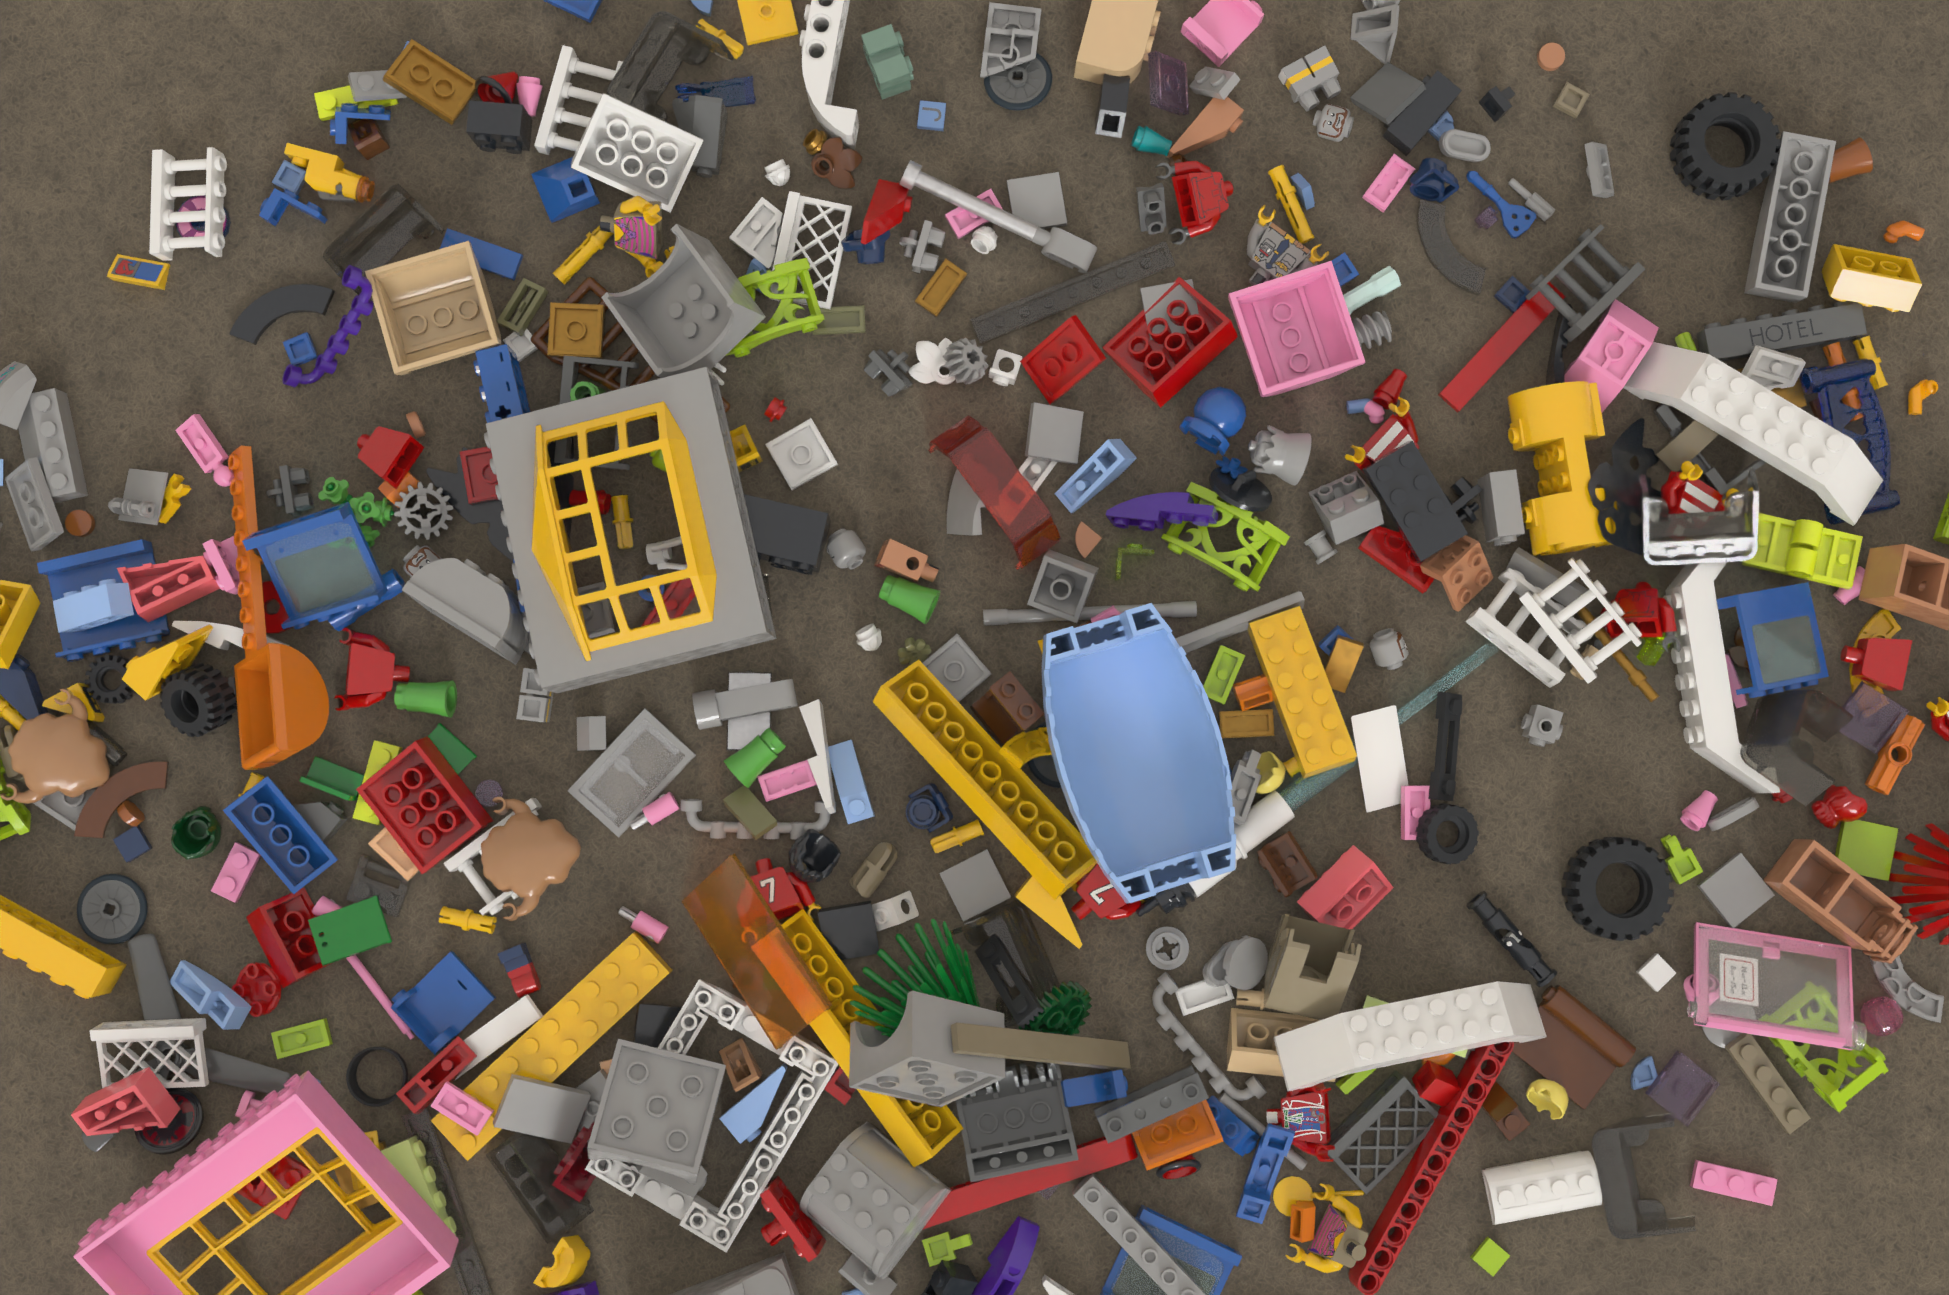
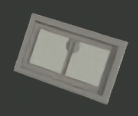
[568,708,696,837]

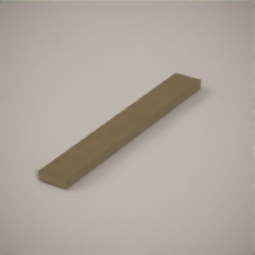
[951,1022,1131,1071]

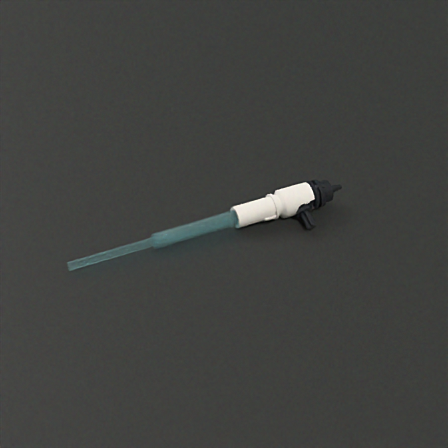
[1136,641,1498,917]

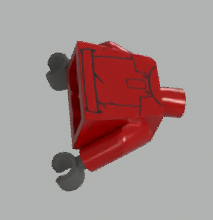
[1155,161,1234,245]
[1594,582,1681,653]

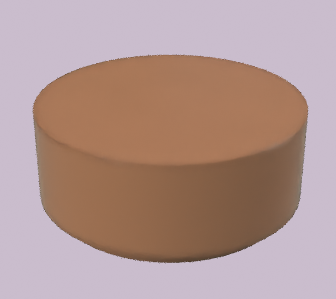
[1537,43,1565,71]
[406,411,426,439]

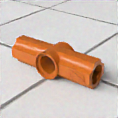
[1865,714,1925,795]

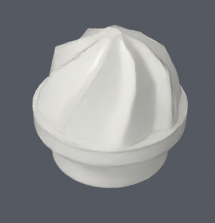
[764,159,790,186]
[971,226,998,254]
[855,624,882,651]

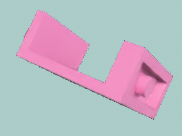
[1181,0,1264,67]

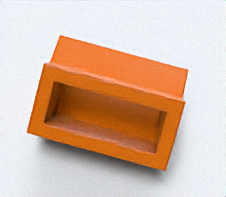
[378,471,420,509]
[1232,674,1273,712]
[1290,1201,1316,1243]

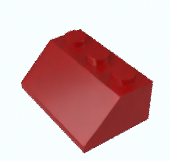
[246,887,334,988]

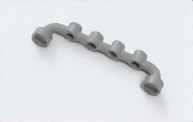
[681,799,836,840]
[1152,972,1267,1101]

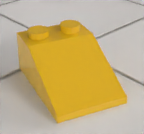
[122,624,213,701]
[1014,875,1083,949]

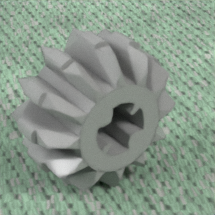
[943,338,989,385]

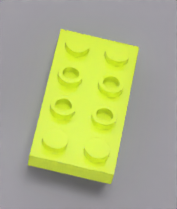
[1742,512,1863,589]

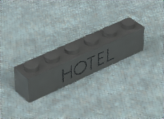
[1697,300,1867,362]

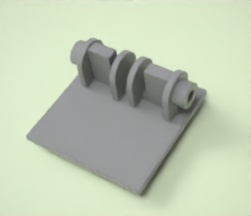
[108,468,168,525]

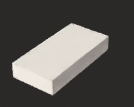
[1175,980,1234,1016]

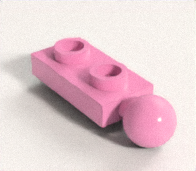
[175,414,234,487]

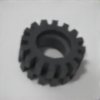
[85,655,136,704]

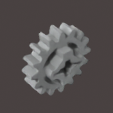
[394,481,453,540]

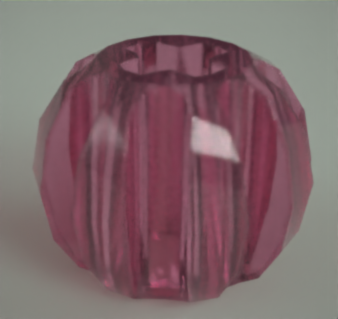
[1860,996,1904,1036]

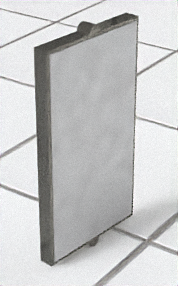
[726,669,772,751]

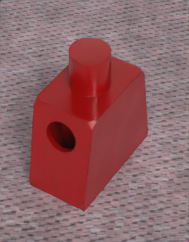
[357,426,425,489]
[1840,638,1912,691]

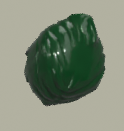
[171,806,222,860]

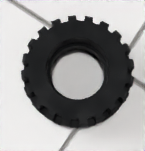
[1670,92,1781,201]
[1562,837,1674,941]

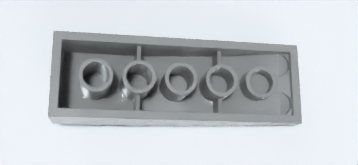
[1744,131,1836,303]

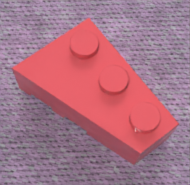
[117,556,220,623]
[71,1067,181,1136]

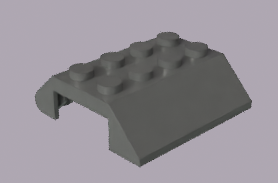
[956,1062,1079,1182]

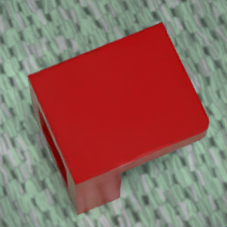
[1412,1060,1461,1107]
[824,1066,856,1105]

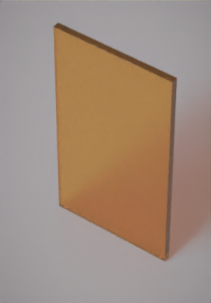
[682,853,832,1050]

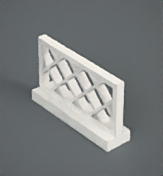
[769,191,852,310]
[90,1018,209,1089]

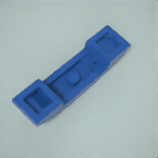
[1236,1123,1295,1224]

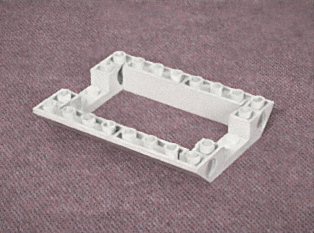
[585,979,839,1252]

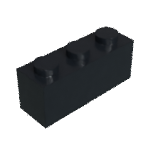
[1382,70,1462,156]

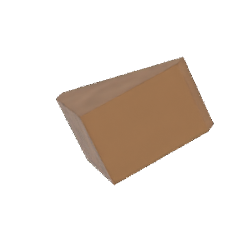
[719,1038,763,1092]

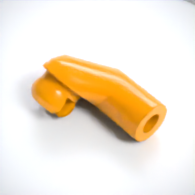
[1908,379,1938,415]

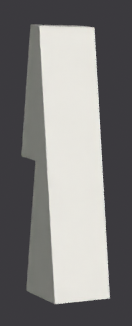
[799,699,836,814]

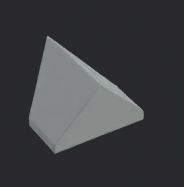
[1351,4,1399,64]

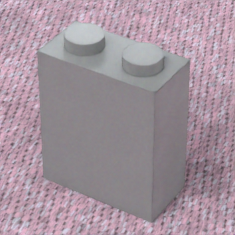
[1478,469,1525,546]

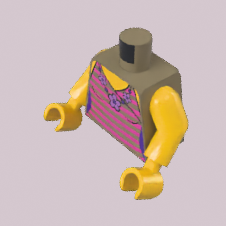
[600,196,663,278]
[1285,1184,1368,1273]

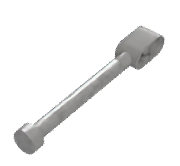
[899,160,1097,273]

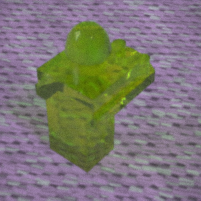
[1636,633,1672,666]

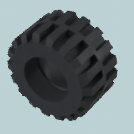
[160,663,236,737]

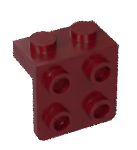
[552,1122,596,1203]

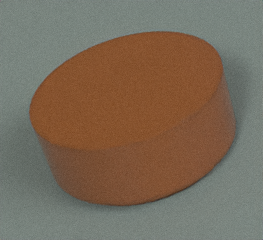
[65,510,95,537]
[117,800,145,827]

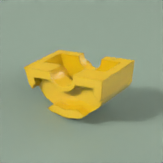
[533,1235,590,1288]

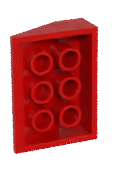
[1102,277,1238,408]
[356,736,493,875]

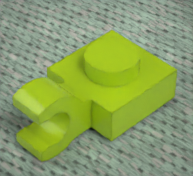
[1660,834,1703,884]
[922,1231,973,1267]

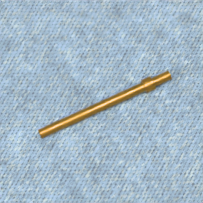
[1577,606,1659,703]

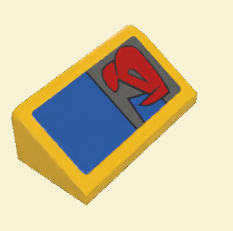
[107,254,170,290]

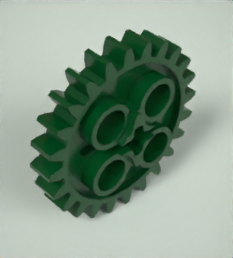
[1018,981,1092,1036]

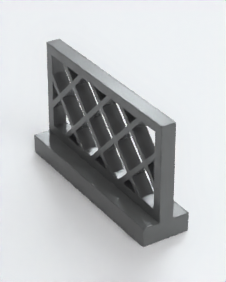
[1323,1070,1438,1195]

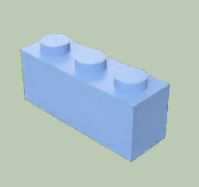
[53,579,134,633]

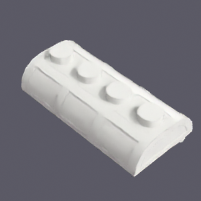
[1482,1151,1602,1225]

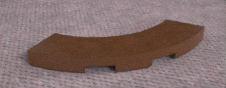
[74,762,169,838]

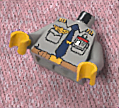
[1247,205,1329,286]

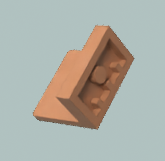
[1420,535,1493,612]

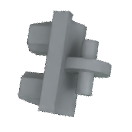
[899,220,945,273]

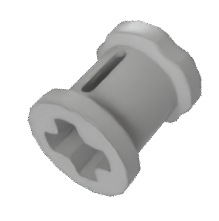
[1304,530,1338,565]

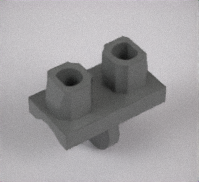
[1136,183,1167,235]
[863,349,913,397]
[266,465,314,517]

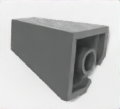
[672,95,728,178]

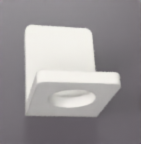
[989,349,1022,386]
[872,891,919,931]

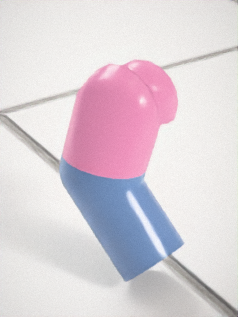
[1346,398,1385,424]

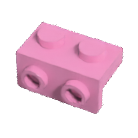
[203,536,240,595]

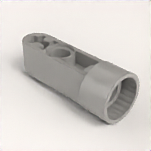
[692,679,798,730]

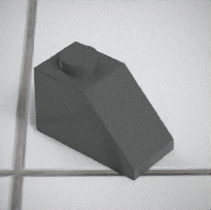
[293,801,348,844]

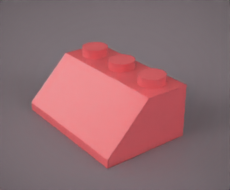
[1297,845,1394,929]

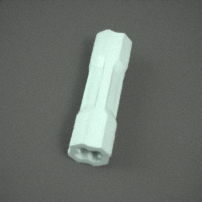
[1343,265,1401,315]

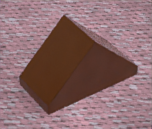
[348,118,390,160]

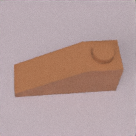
[1167,97,1244,159]

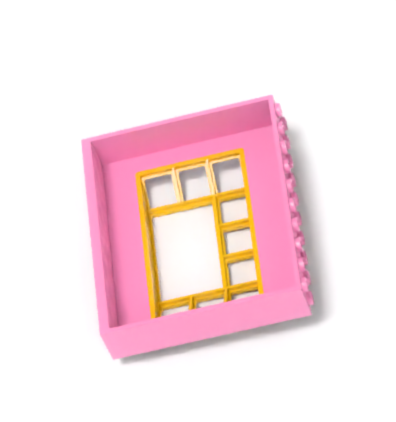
[73,1071,459,1295]

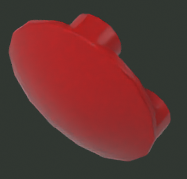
[232,962,281,1017]

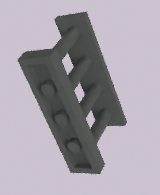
[1525,224,1645,342]
[1093,1065,1209,1143]

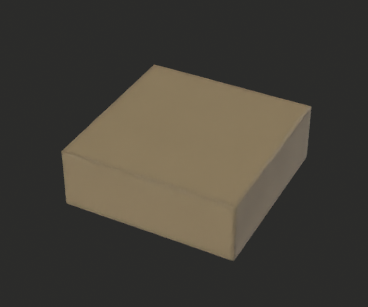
[1553,82,1590,119]

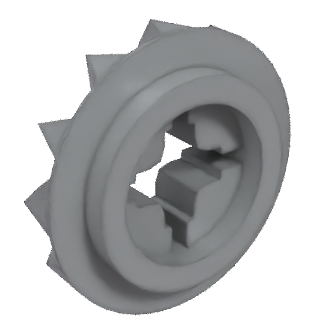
[1146,927,1189,970]

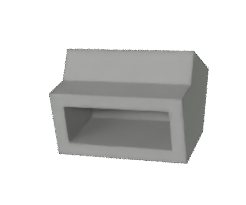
[577,716,606,751]

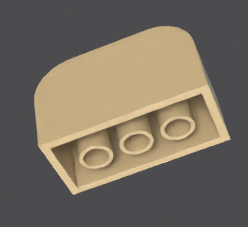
[1074,0,1161,85]

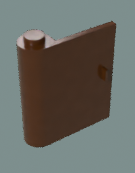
[1512,985,1636,1110]

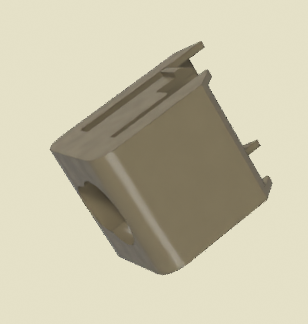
[1264,914,1362,1020]

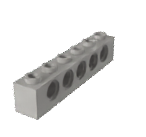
[1072,1173,1206,1295]

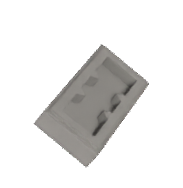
[1584,142,1614,198]
[838,1253,897,1295]

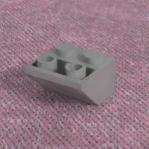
[1308,471,1384,545]

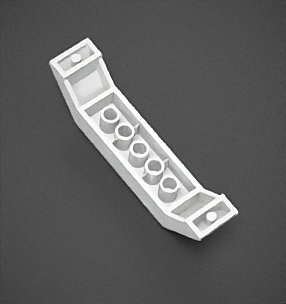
[1623,342,1883,526]
[1663,524,1780,793]
[1273,981,1547,1091]

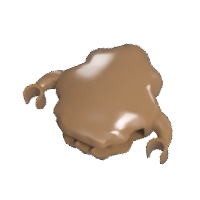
[0,688,110,804]
[481,797,581,921]

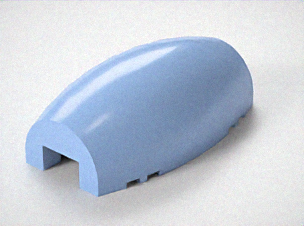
[1042,603,1236,903]

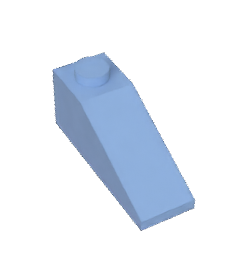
[1055,439,1137,513]
[828,740,875,824]
[719,1063,788,1144]

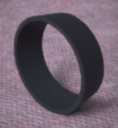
[346,1047,408,1107]

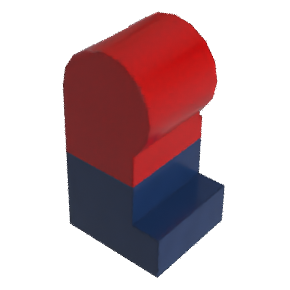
[498,943,541,998]

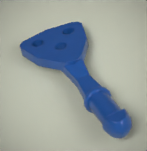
[1466,171,1536,239]

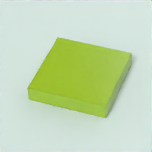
[1835,820,1898,881]

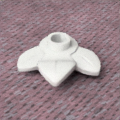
[908,338,955,385]

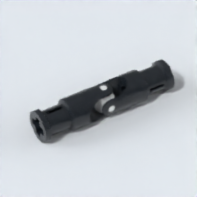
[1466,891,1557,987]

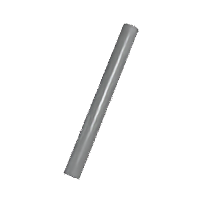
[1218,1092,1308,1170]

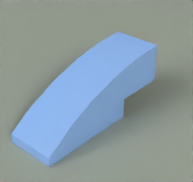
[170,960,252,1030]

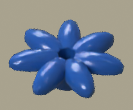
[1216,456,1248,479]

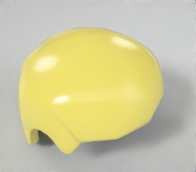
[1256,751,1286,794]
[1526,1079,1569,1120]

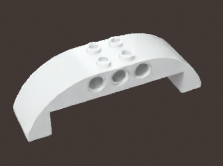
[800,0,859,150]

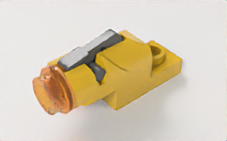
[284,143,375,203]

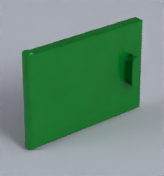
[428,723,477,775]
[308,895,392,966]

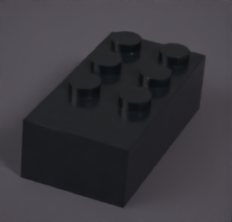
[1362,441,1468,561]

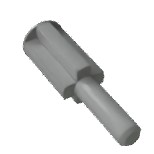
[1508,178,1556,222]

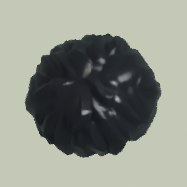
[788,829,841,883]

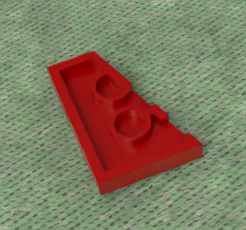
[1358,526,1435,594]

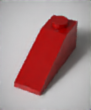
[861,179,913,244]
[396,1036,477,1115]

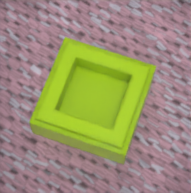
[1471,1236,1510,1276]

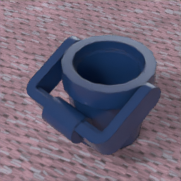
[1410,158,1459,203]
[841,230,890,264]
[906,783,953,833]

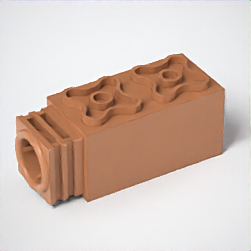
[1858,544,1949,630]
[1763,839,1918,964]

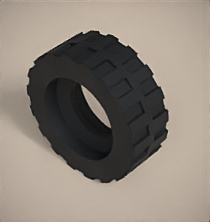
[1416,803,1479,865]

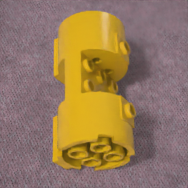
[1507,381,1617,556]

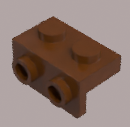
[1257,830,1318,897]

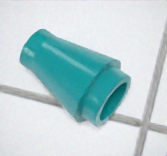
[1131,125,1172,156]

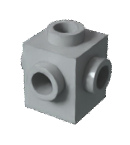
[1521,704,1563,747]

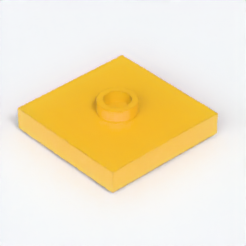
[737,0,799,45]

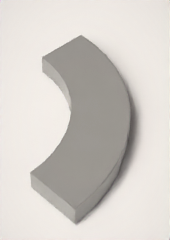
[1869,956,1944,1023]

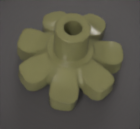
[897,637,932,666]

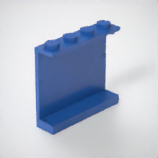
[37,539,170,662]

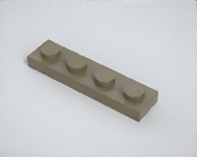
[1725,1033,1811,1135]

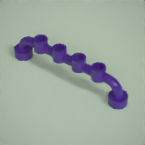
[282,265,374,388]

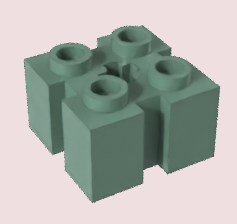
[861,24,914,100]

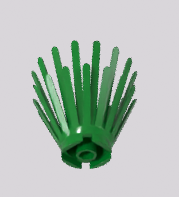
[850,918,980,1037]

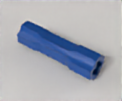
[328,569,405,631]

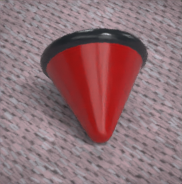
[475,72,518,104]
[1156,1154,1201,1179]

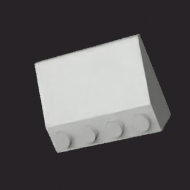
[571,93,703,213]

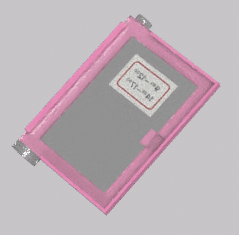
[1687,922,1867,1051]

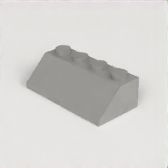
[18,388,88,503]

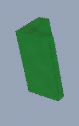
[299,756,364,801]

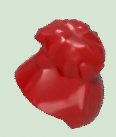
[1811,784,1868,829]

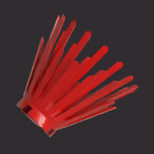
[1889,823,1949,945]

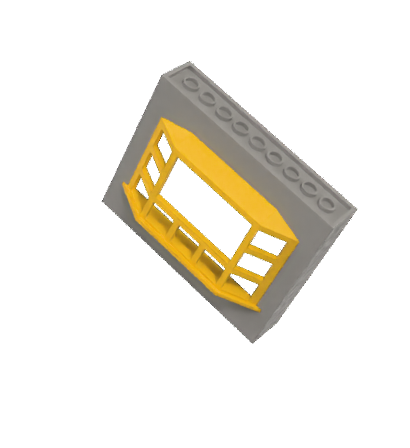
[484,367,777,693]

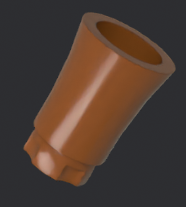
[1828,137,1873,184]

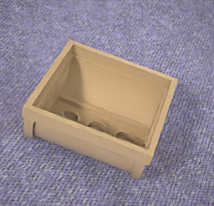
[365,241,501,376]

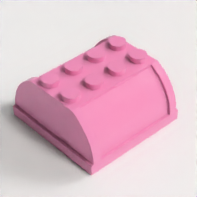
[1228,261,1365,397]

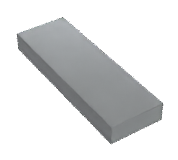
[1506,547,1589,606]

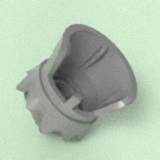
[1248,425,1312,486]

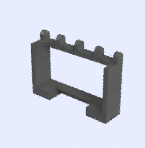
[554,355,639,470]
[1653,404,1766,495]

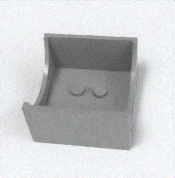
[601,224,766,378]
[849,991,1005,1107]
[587,1039,726,1185]

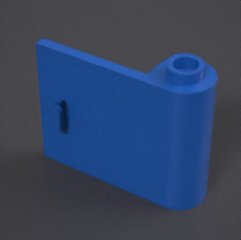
[391,951,496,1055]

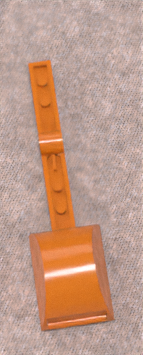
[228,445,329,770]

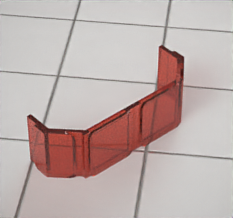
[928,415,1061,570]

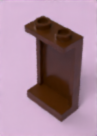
[970,671,1044,747]

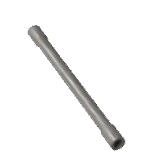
[983,601,1197,626]

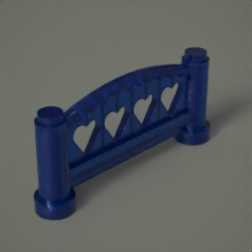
[1800,359,1900,525]

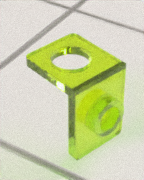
[1115,544,1154,581]

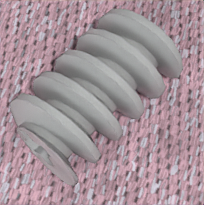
[1352,310,1392,350]

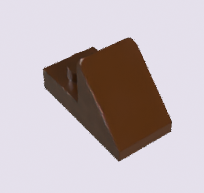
[1481,1081,1530,1141]

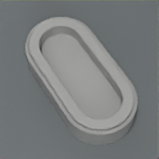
[1439,129,1491,162]
[1707,797,1759,831]
[1203,940,1235,987]

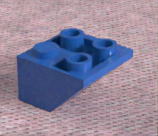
[531,157,600,223]

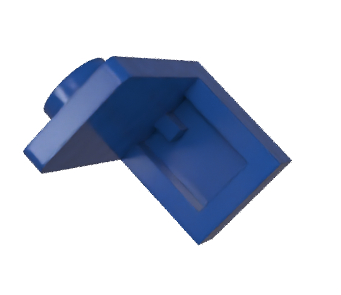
[330,103,391,144]
[259,188,328,227]
[1061,1070,1128,1107]
[1207,1096,1260,1157]

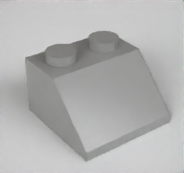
[1027,549,1099,623]

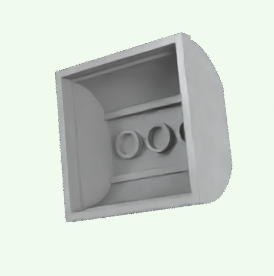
[402,558,529,665]
[800,1122,951,1279]

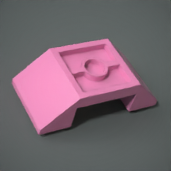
[1564,299,1659,412]

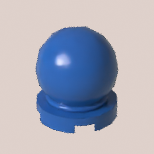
[1179,387,1246,456]

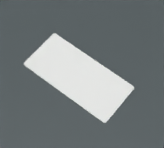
[1351,705,1408,812]

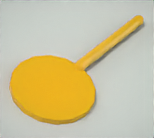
[1273,1176,1364,1217]

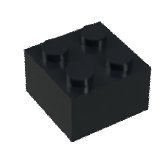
[466,100,533,154]

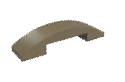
[1656,419,1719,472]

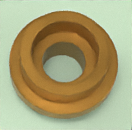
[803,129,827,155]

